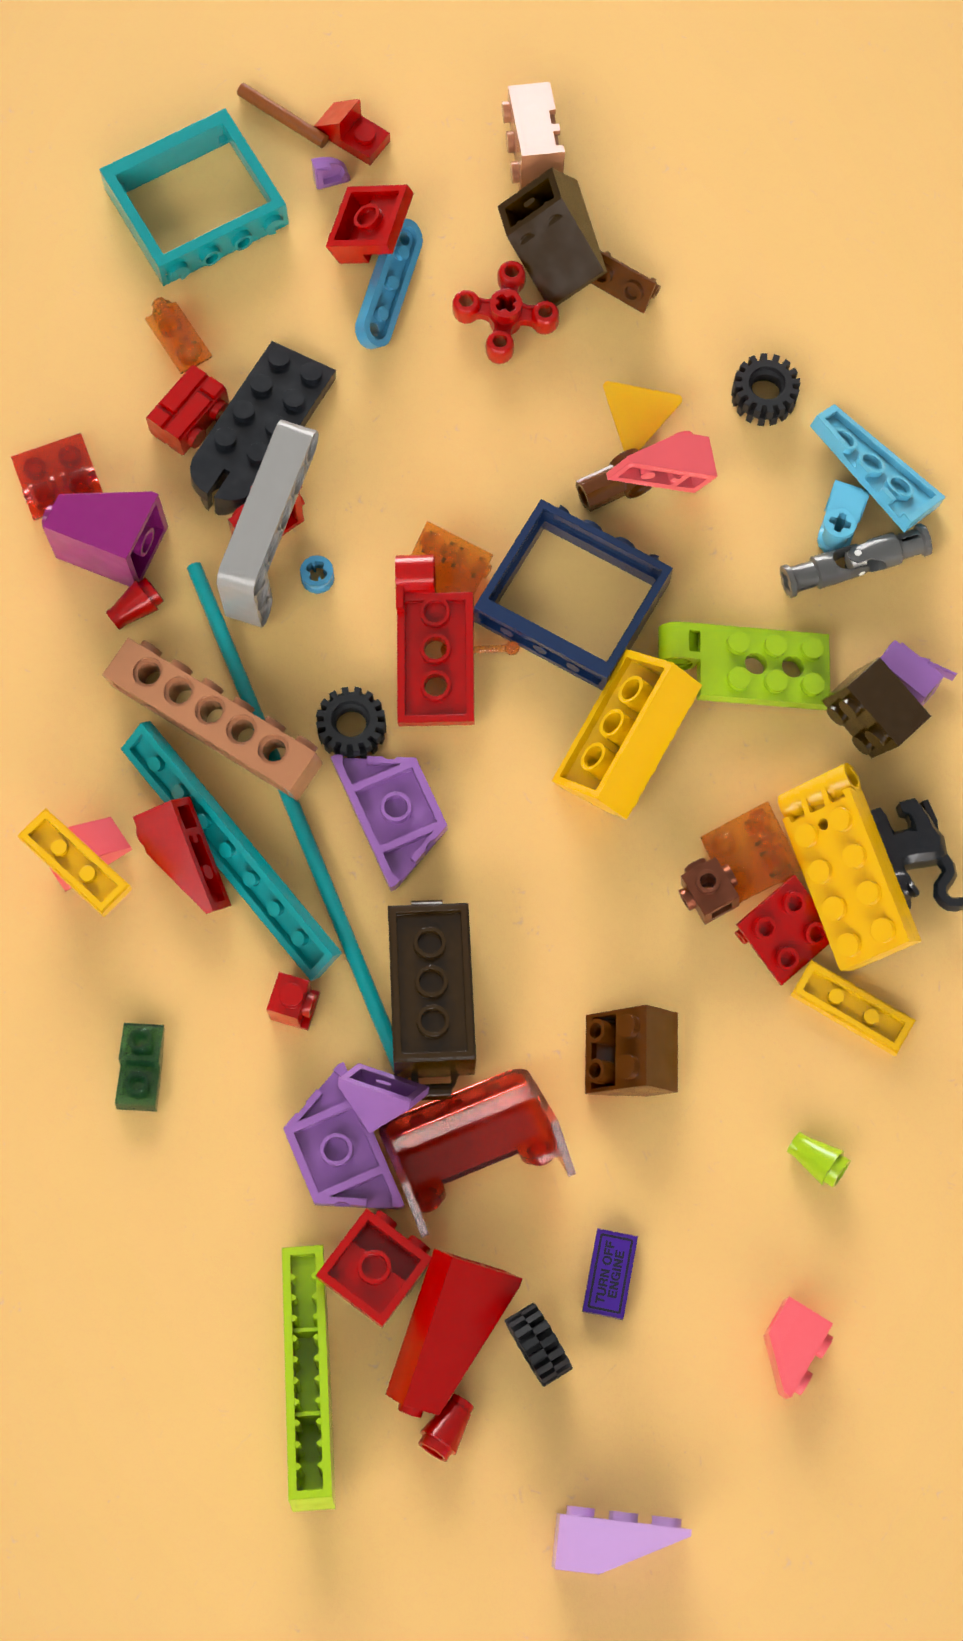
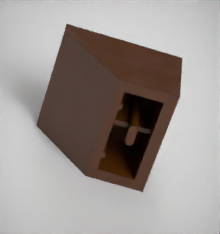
[585,1005,678,1097]

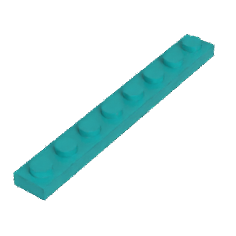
[121,721,342,981]

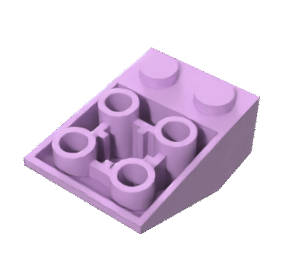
[552,1505,692,1575]

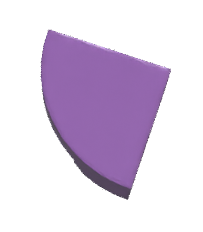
[311,157,351,190]

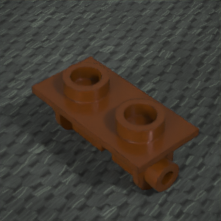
[591,250,661,314]

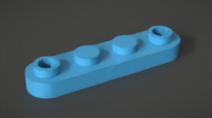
[355,219,423,349]

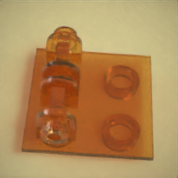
[395,521,493,596]
[700,801,802,903]

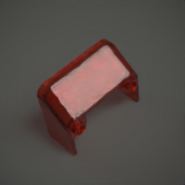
[379,1069,576,1238]

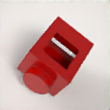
[266,972,320,1031]

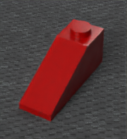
[133,796,232,914]

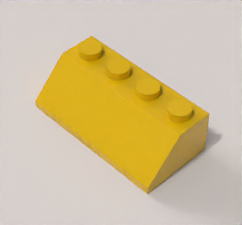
[551,649,702,820]

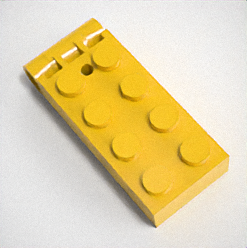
[778,763,922,971]

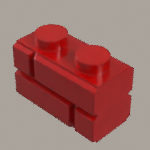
[146,364,229,455]

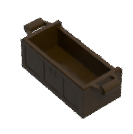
[388,900,476,1100]

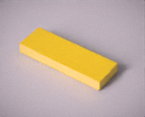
[17,808,132,917]
[790,960,916,1056]

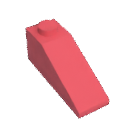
[606,431,718,493]

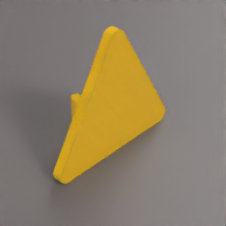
[603,381,682,451]

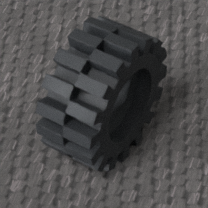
[731,353,800,426]
[316,687,386,759]
[505,1302,573,1387]

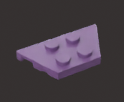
[331,754,448,891]
[283,1062,405,1210]

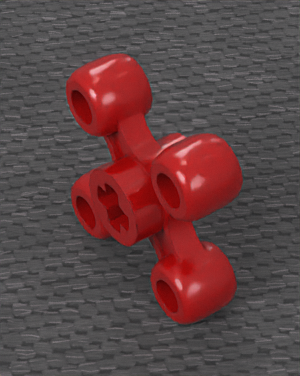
[452,261,559,364]

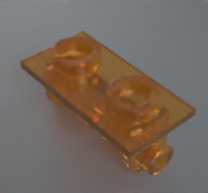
[145,297,212,374]

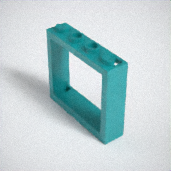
[99,108,289,286]

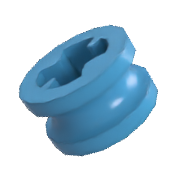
[300,555,335,594]

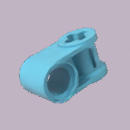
[817,480,870,552]

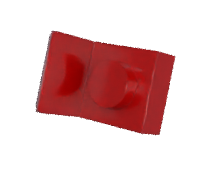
[314,99,390,166]

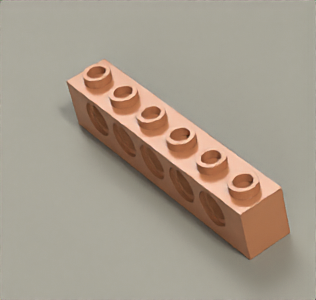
[102,638,323,801]

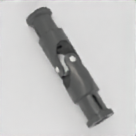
[780,523,933,598]

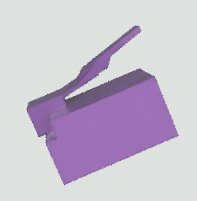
[880,640,957,706]

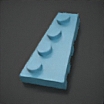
[810,404,945,533]

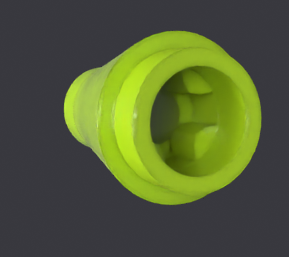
[787,1132,851,1187]

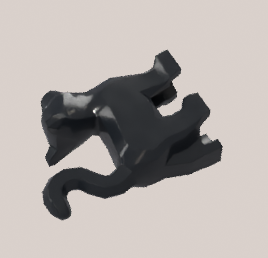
[870,798,963,912]

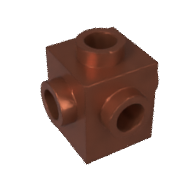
[678,857,739,925]

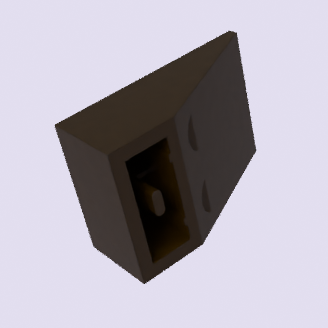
[497,168,607,306]

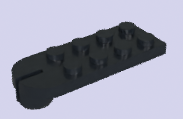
[190,341,336,515]

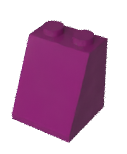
[42,491,168,587]

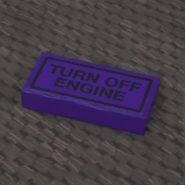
[582,1228,638,1320]

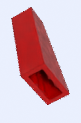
[385,1248,523,1418]

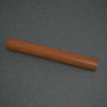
[237,83,329,148]

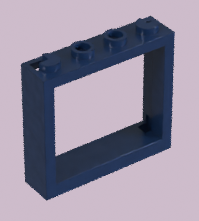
[474,499,673,690]

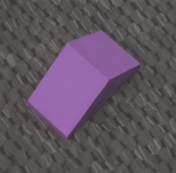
[338,1063,429,1133]

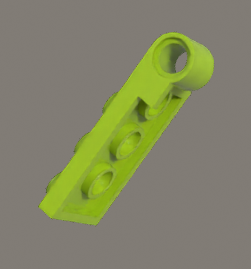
[658,622,830,710]

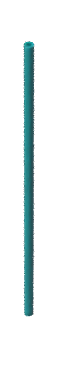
[187,562,408,1079]

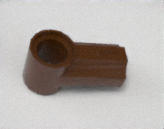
[576,449,652,512]

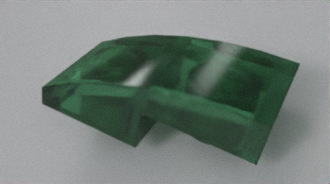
[115,1023,165,1112]

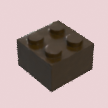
[822,657,931,758]

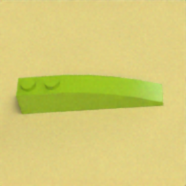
[282,1245,336,1512]

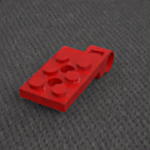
[395,554,475,727]

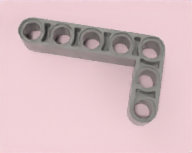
[217,420,319,628]

